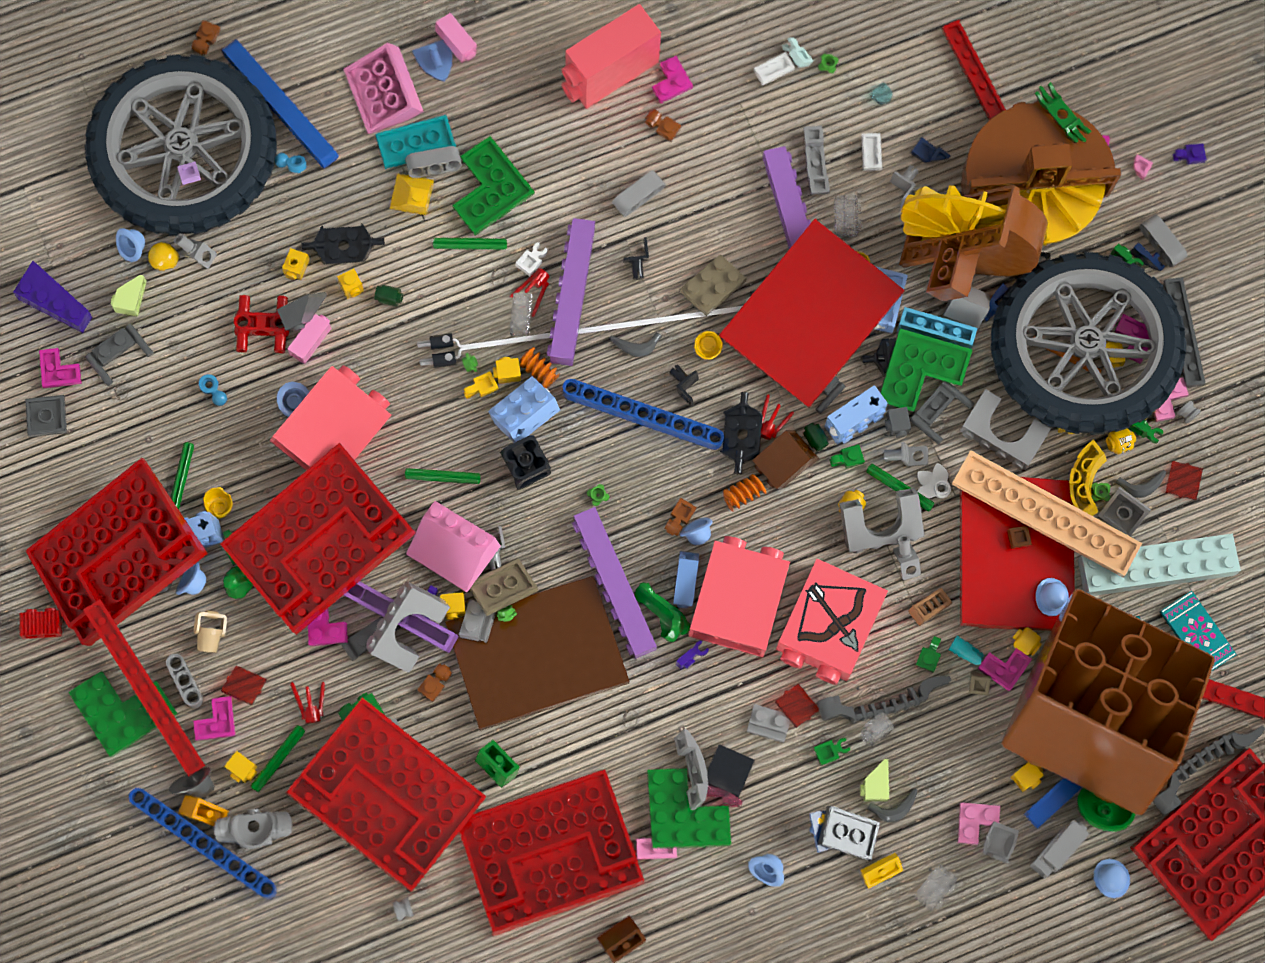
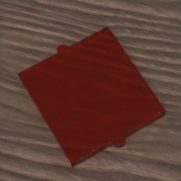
[1165,461,1203,501]
[221,665,267,706]
[775,683,819,728]

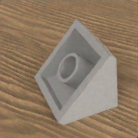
[943,287,990,329]
[1098,487,1151,537]

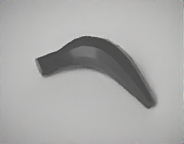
[609,332,662,357]
[1116,470,1166,498]
[867,788,918,822]

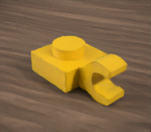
[463,371,498,399]

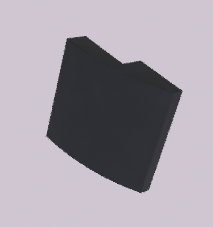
[707,744,755,798]

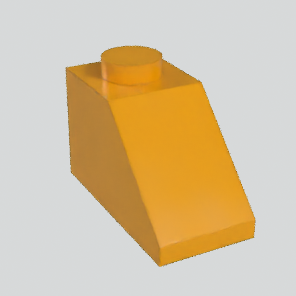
[178,795,228,827]

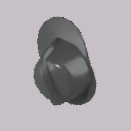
[169,767,215,798]

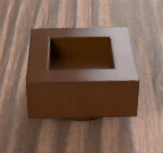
[1007,526,1032,549]

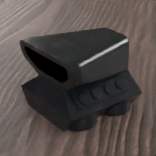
[500,435,551,490]

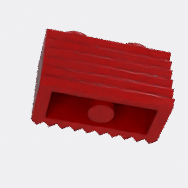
[19,608,62,639]

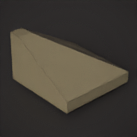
[969,671,991,696]

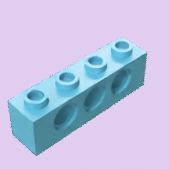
[897,307,977,349]

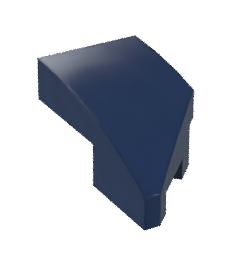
[910,137,951,163]
[1130,242,1165,272]
[984,283,1008,322]

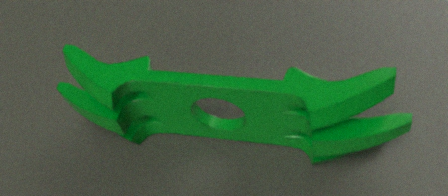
[1035,82,1092,143]

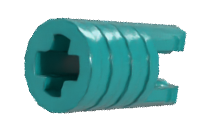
[948,635,984,665]

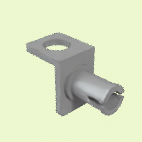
[890,165,919,208]
[174,233,217,269]
[884,442,928,467]
[489,526,505,570]
[893,535,921,580]

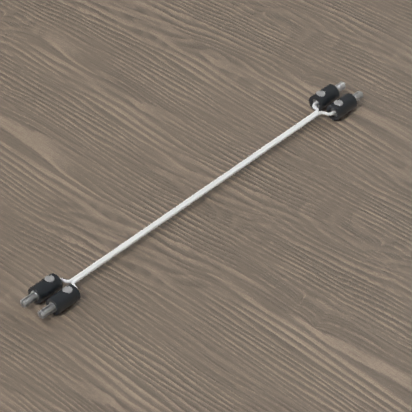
[417,290,756,368]

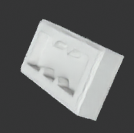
[754,52,795,85]
[861,133,882,171]

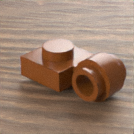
[191,20,221,55]
[645,109,682,142]
[664,498,697,536]
[417,663,453,702]

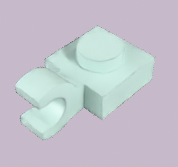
[782,37,813,67]

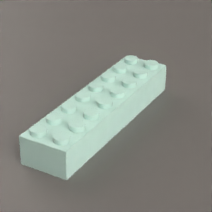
[1078,533,1241,596]

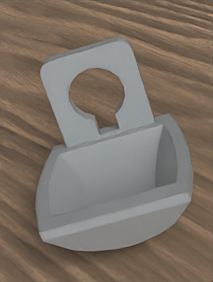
[982,821,1019,864]

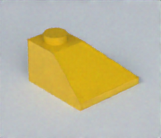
[390,173,434,216]

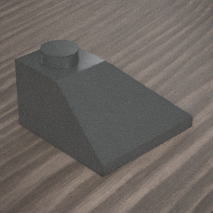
[277,292,327,332]

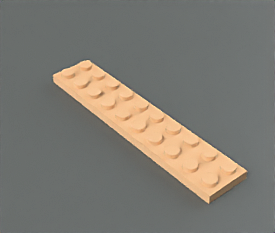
[952,450,1142,578]

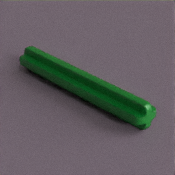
[433,238,507,250]
[170,442,194,510]
[866,464,934,511]
[405,468,481,484]
[250,725,305,792]

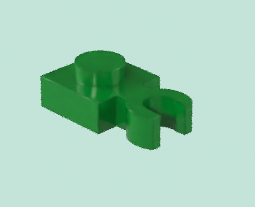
[813,738,851,766]

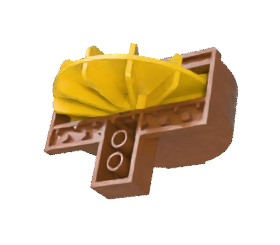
[961,101,1121,246]
[899,185,1048,301]

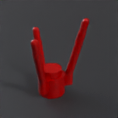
[510,268,550,317]
[761,394,794,440]
[290,682,325,724]

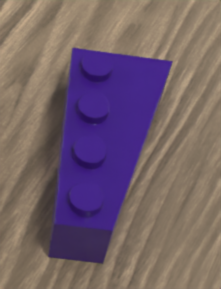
[13,261,92,333]

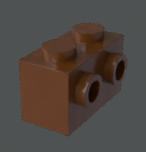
[596,915,647,963]

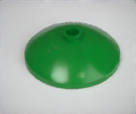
[1077,788,1136,832]

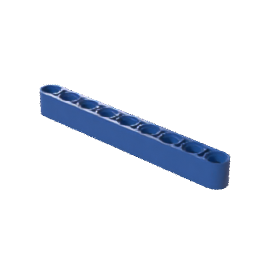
[221,39,339,169]
[562,379,724,450]
[129,788,277,899]

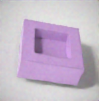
[177,162,201,185]

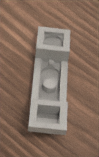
[803,126,830,195]
[674,729,708,810]

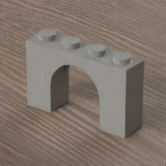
[960,389,1051,470]
[839,488,925,553]
[366,581,450,673]
[1029,821,1089,879]

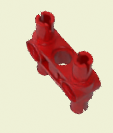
[233,295,290,354]

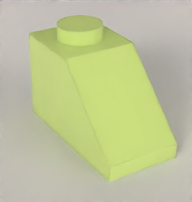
[111,275,146,317]
[860,759,889,801]

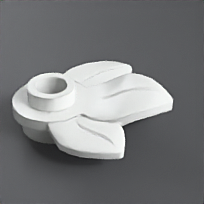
[917,463,951,499]

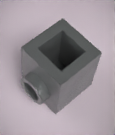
[885,407,911,438]

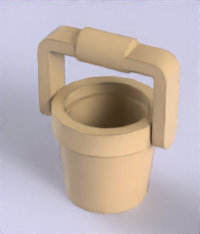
[194,610,227,653]

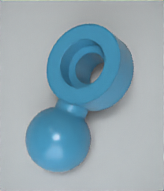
[274,153,307,173]
[199,374,227,406]

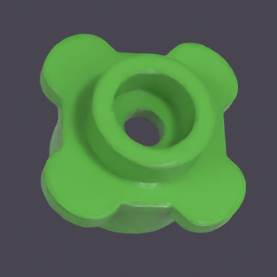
[818,54,839,74]
[462,352,478,372]
[1092,483,1111,502]
[587,484,609,506]
[496,605,517,622]

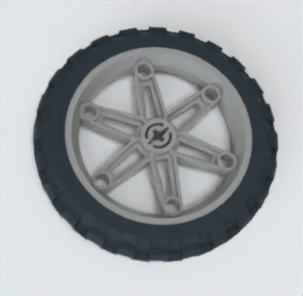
[84,54,277,236]
[990,252,1187,435]

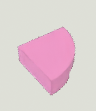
[1133,154,1153,180]

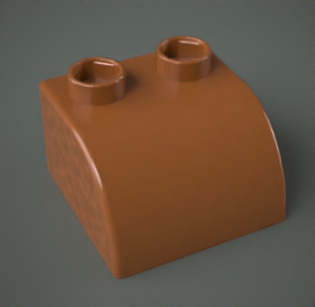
[1002,589,1215,815]

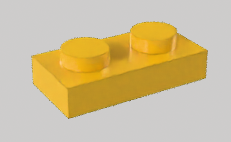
[860,852,903,889]

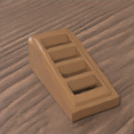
[909,588,953,626]

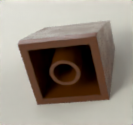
[752,430,819,489]

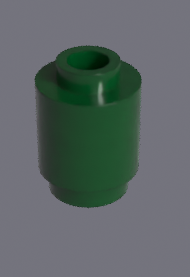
[374,285,404,307]
[803,422,829,452]

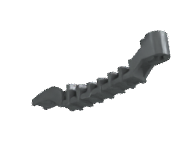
[817,676,952,724]
[1153,725,1265,816]

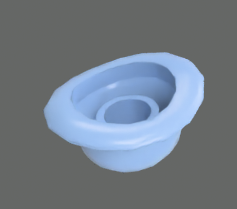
[116,228,145,262]
[277,381,309,417]
[680,517,713,545]
[176,562,206,595]
[1036,578,1069,616]
[748,854,784,887]
[1094,859,1130,898]

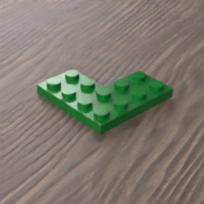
[452,136,535,236]
[880,328,973,412]
[68,671,178,758]
[647,768,732,849]

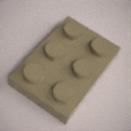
[680,254,747,316]
[469,558,538,616]

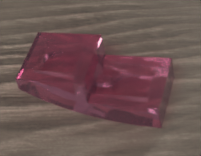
[706,786,743,808]

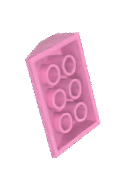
[344,43,424,134]
[406,501,500,593]

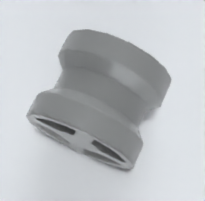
[1177,401,1201,424]
[393,897,414,921]

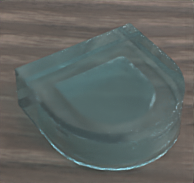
[870,82,892,105]

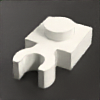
[515,242,547,277]

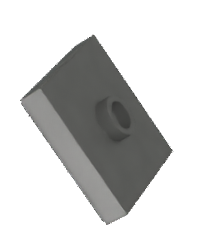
[25,395,67,437]

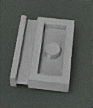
[459,600,496,643]
[747,704,792,743]

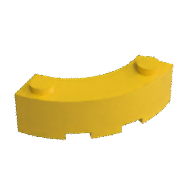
[1069,439,1107,516]

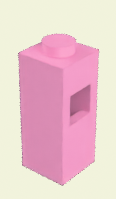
[435,13,477,63]
[288,314,331,364]

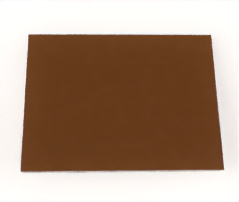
[445,576,630,731]

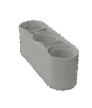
[406,146,462,178]
[612,170,666,217]
[1139,214,1188,267]
[166,654,203,709]

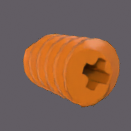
[519,347,560,388]
[723,474,766,512]

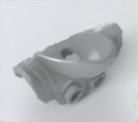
[214,809,292,849]

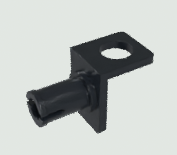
[623,237,649,280]
[669,365,699,407]

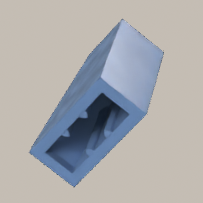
[673,551,699,608]

